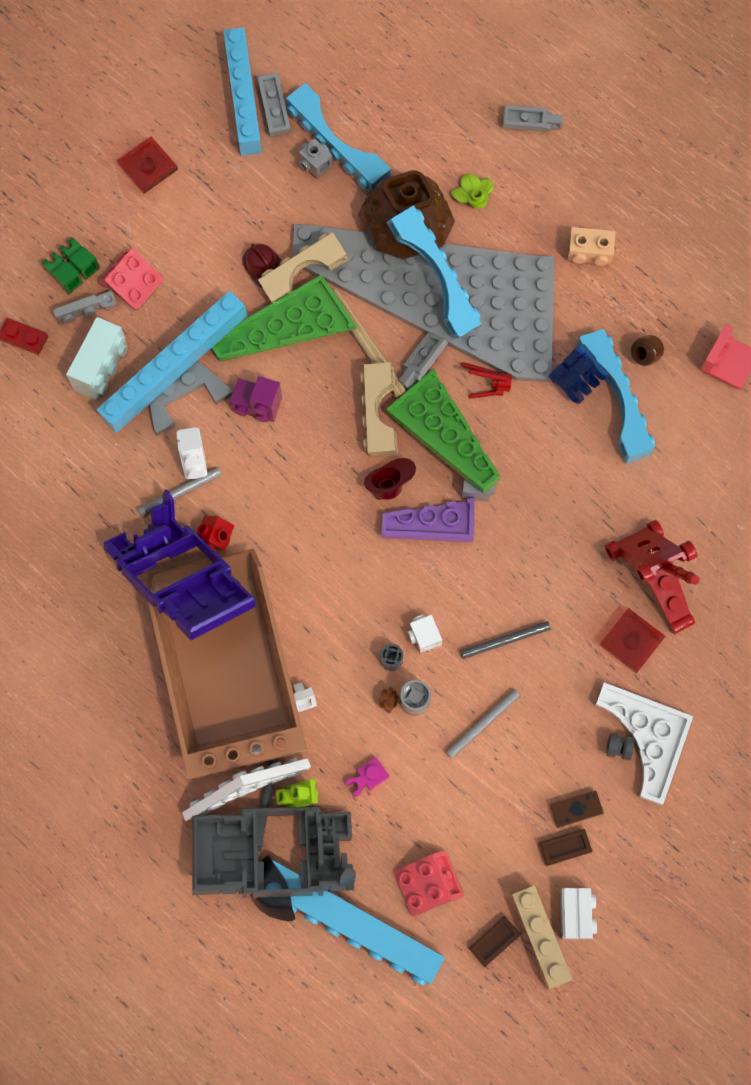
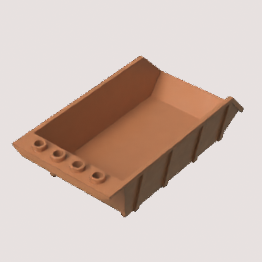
[147,548,307,780]

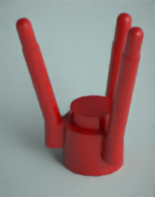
[461,362,512,399]

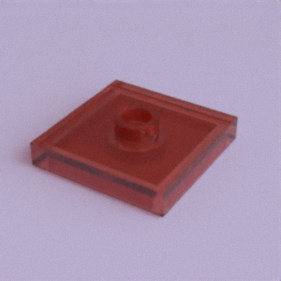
[117,136,178,194]
[600,608,666,673]

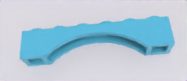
[223,27,262,156]
[286,83,391,192]
[387,206,481,339]
[577,329,655,464]

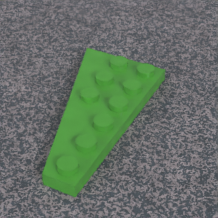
[212,274,356,362]
[386,368,500,494]

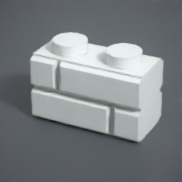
[177,427,208,479]
[560,888,597,939]

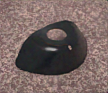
[251,856,295,921]

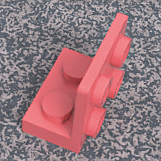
[97,248,163,310]
[701,324,751,390]
[394,850,464,917]

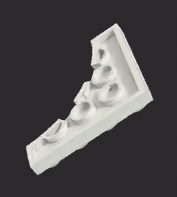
[595,682,693,806]
[182,758,311,821]

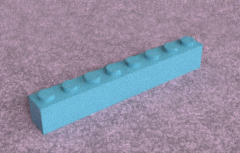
[96,291,247,434]
[266,860,445,986]

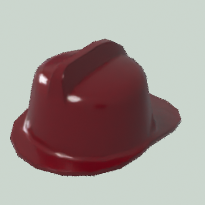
[243,244,282,288]
[364,458,416,500]

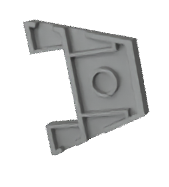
[150,361,233,436]

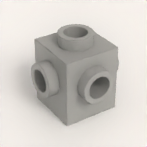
[299,138,333,179]

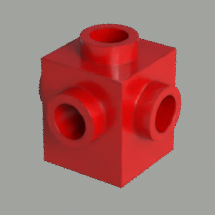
[197,516,234,551]

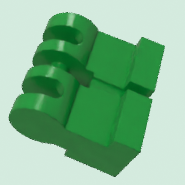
[41,237,100,295]

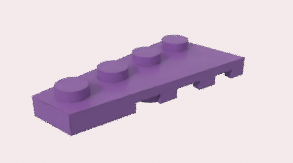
[381,498,474,542]

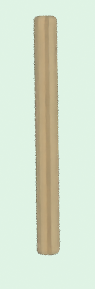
[333,289,406,399]

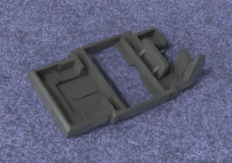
[192,807,356,898]

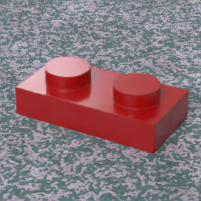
[0,318,48,355]

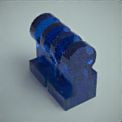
[548,344,608,404]

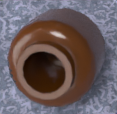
[631,335,664,366]

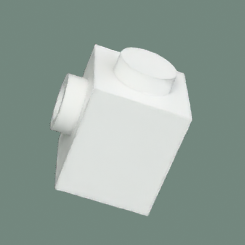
[407,614,442,653]

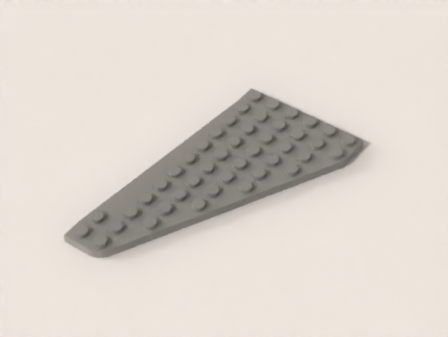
[293,225,554,382]

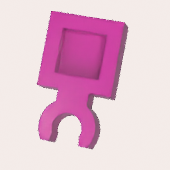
[345,757,390,797]

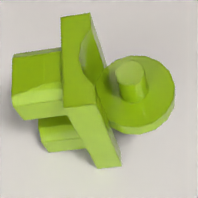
[276,779,319,808]

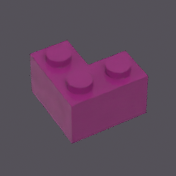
[230,376,282,422]

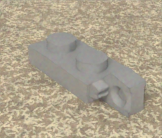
[503,105,563,132]
[53,291,116,324]
[399,332,448,390]

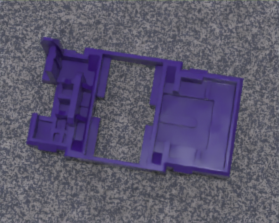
[103,489,255,640]

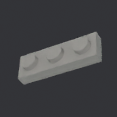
[257,73,291,137]

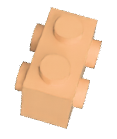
[567,227,616,266]

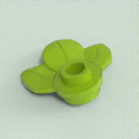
[451,174,493,209]

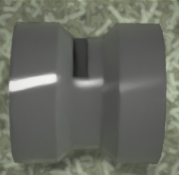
[380,644,403,671]
[606,733,635,761]

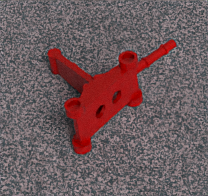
[605,520,700,634]

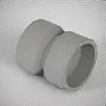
[400,680,431,716]

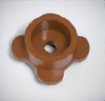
[379,687,398,713]

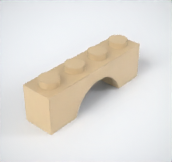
[258,232,349,303]
[361,362,398,457]
[510,885,573,989]

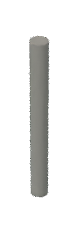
[137,467,222,517]
[445,689,520,759]

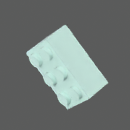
[66,317,128,401]

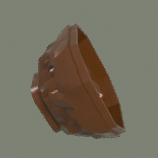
[358,170,455,260]

